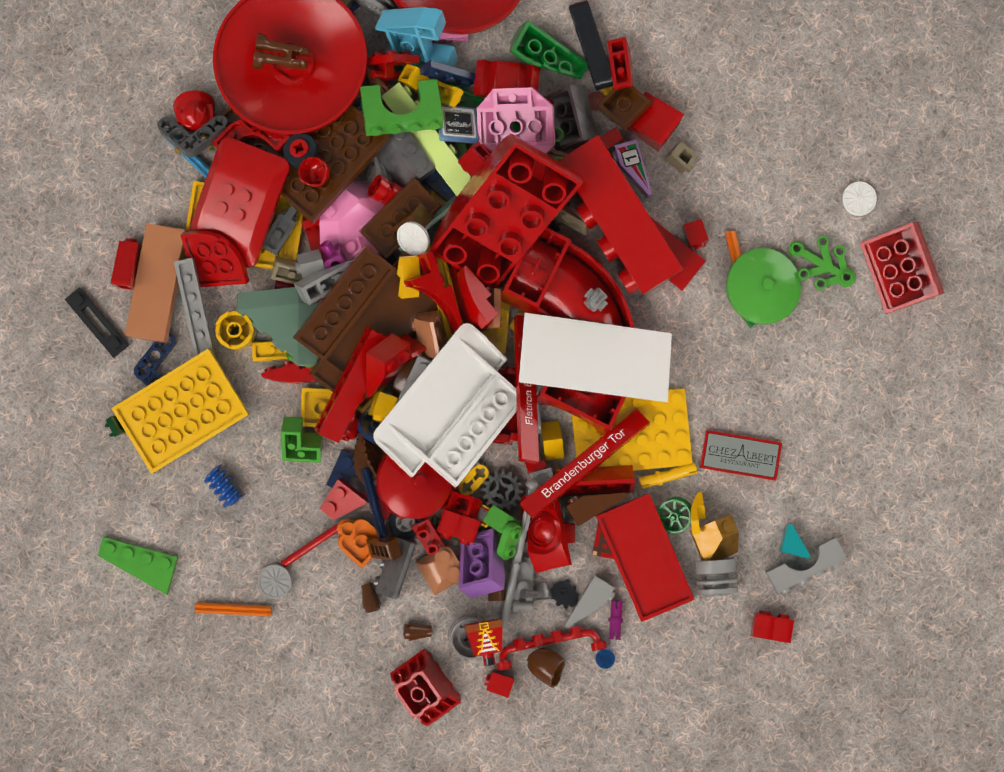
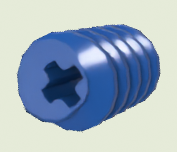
[204,464,245,507]

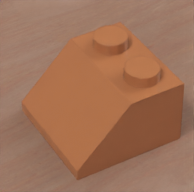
[412,310,446,358]

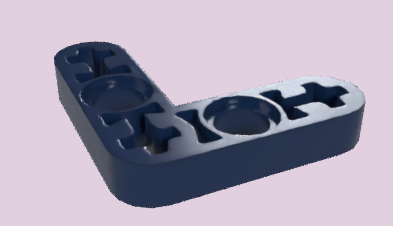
[134,333,176,386]

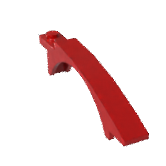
[404,251,462,336]

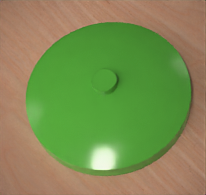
[726,248,801,325]

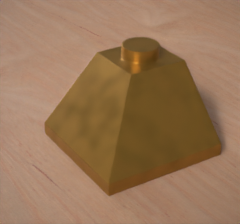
[690,514,739,561]

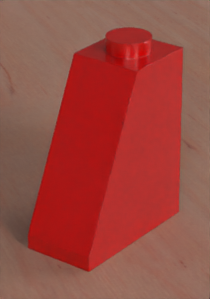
[111,238,142,290]

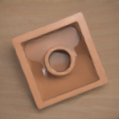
[415,543,460,595]

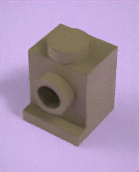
[663,141,698,174]

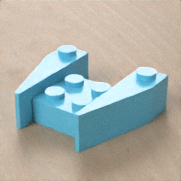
[375,7,458,68]

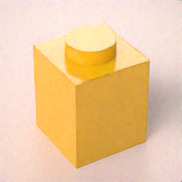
[368,392,398,422]

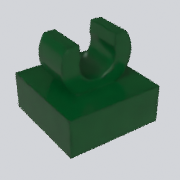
[105,416,126,437]

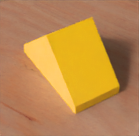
[541,420,564,461]

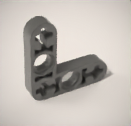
[157,115,229,158]

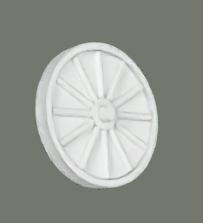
[842,181,877,216]
[397,221,430,255]

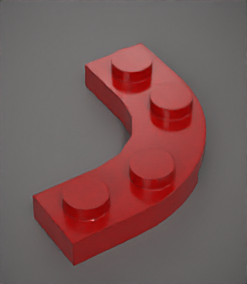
[212,119,290,153]

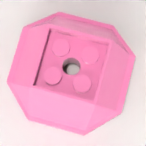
[477,87,555,154]

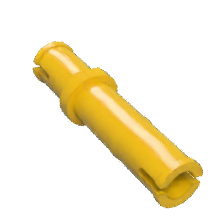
[639,462,697,489]

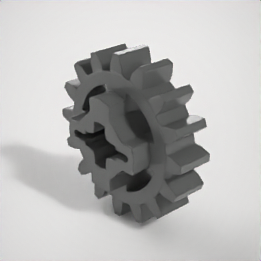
[481,470,523,511]

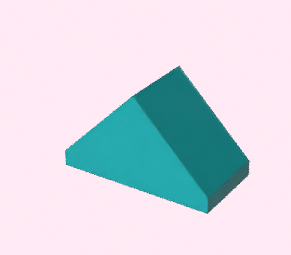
[779,523,811,559]

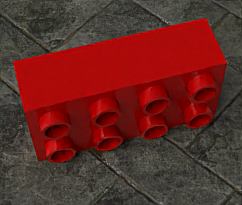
[558,135,683,296]

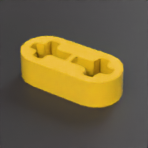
[458,464,489,496]

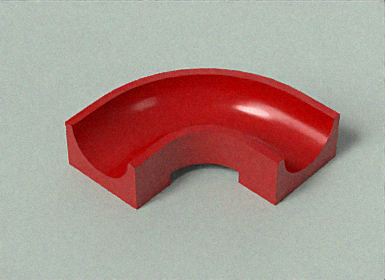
[501,227,634,436]

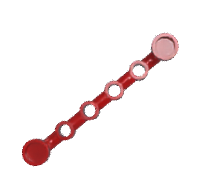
[496,626,607,671]

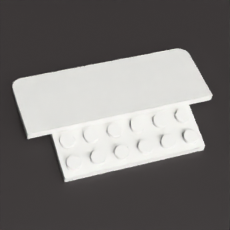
[373,323,517,487]

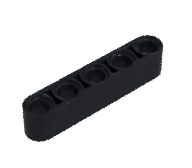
[569,0,613,91]

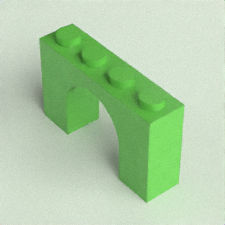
[360,79,443,136]

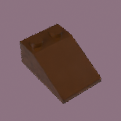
[565,492,628,526]

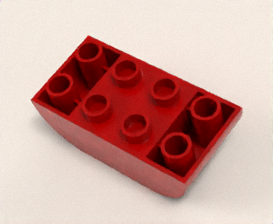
[430,134,583,289]

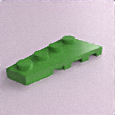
[98,537,178,595]

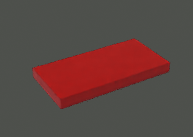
[651,218,706,291]

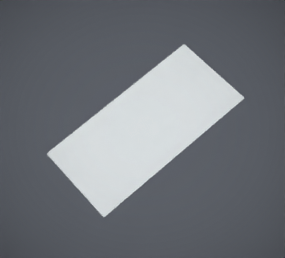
[519,313,672,402]

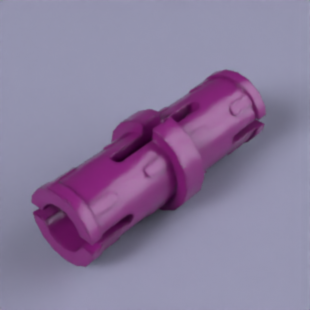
[608,600,623,640]

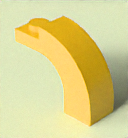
[398,64,464,108]

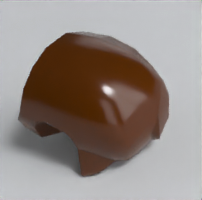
[527,648,566,688]

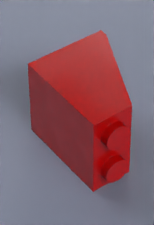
[627,92,684,152]

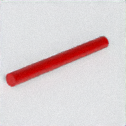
[281,522,339,567]

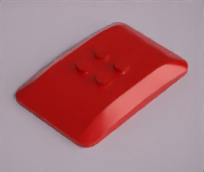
[189,137,290,267]

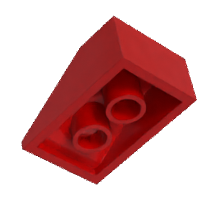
[366,333,410,398]

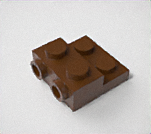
[597,86,652,131]

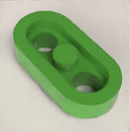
[497,522,522,560]

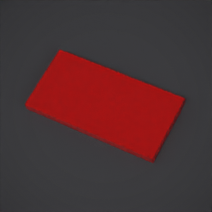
[596,493,695,622]

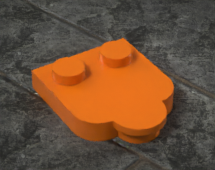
[337,518,379,568]

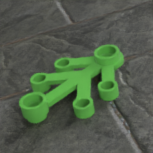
[788,236,856,290]

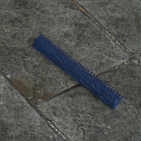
[359,467,388,538]

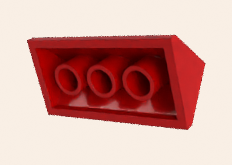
[555,465,635,496]

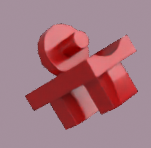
[411,517,446,555]

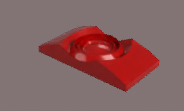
[520,495,572,573]

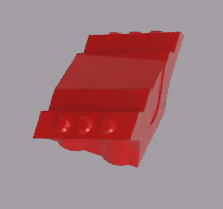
[473,59,540,98]
[390,649,461,726]

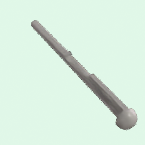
[501,479,540,628]

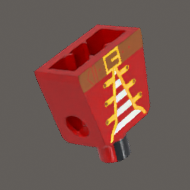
[464,618,503,666]

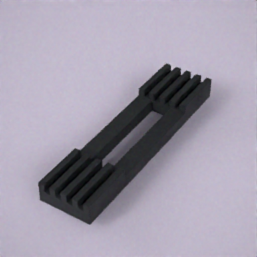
[64,287,129,358]

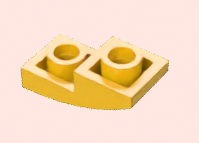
[397,255,420,299]

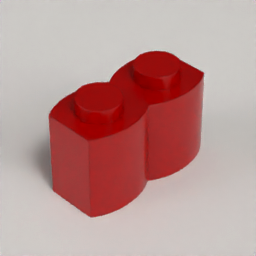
[437,509,482,546]
[750,610,794,643]

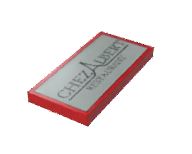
[700,430,782,481]

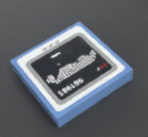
[439,105,479,144]

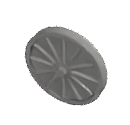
[258,564,292,599]

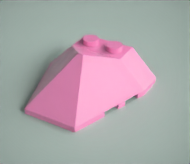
[320,179,385,246]

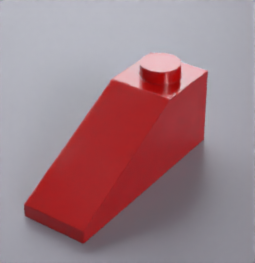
[607,37,633,90]

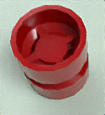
[367,175,403,205]

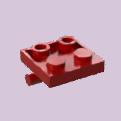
[367,50,420,81]

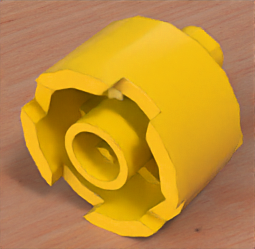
[215,311,256,351]

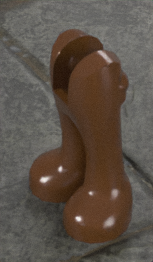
[253,33,310,70]

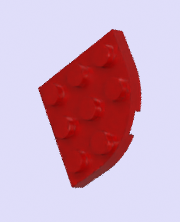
[180,230,250,287]

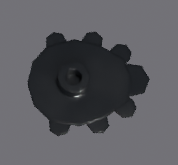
[551,580,579,609]

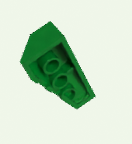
[510,21,587,79]

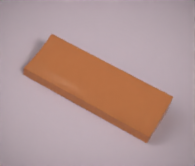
[125,223,189,343]

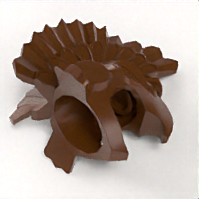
[352,433,386,488]

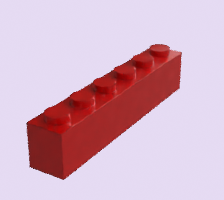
[314,326,388,443]

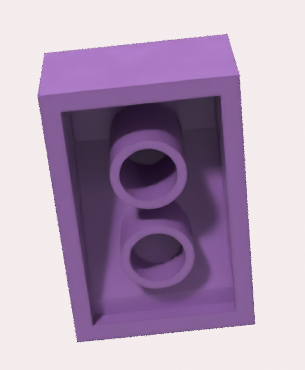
[459,528,505,598]

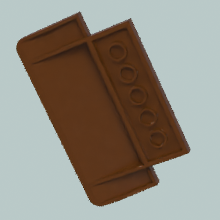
[293,245,437,401]

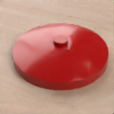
[376,454,452,519]

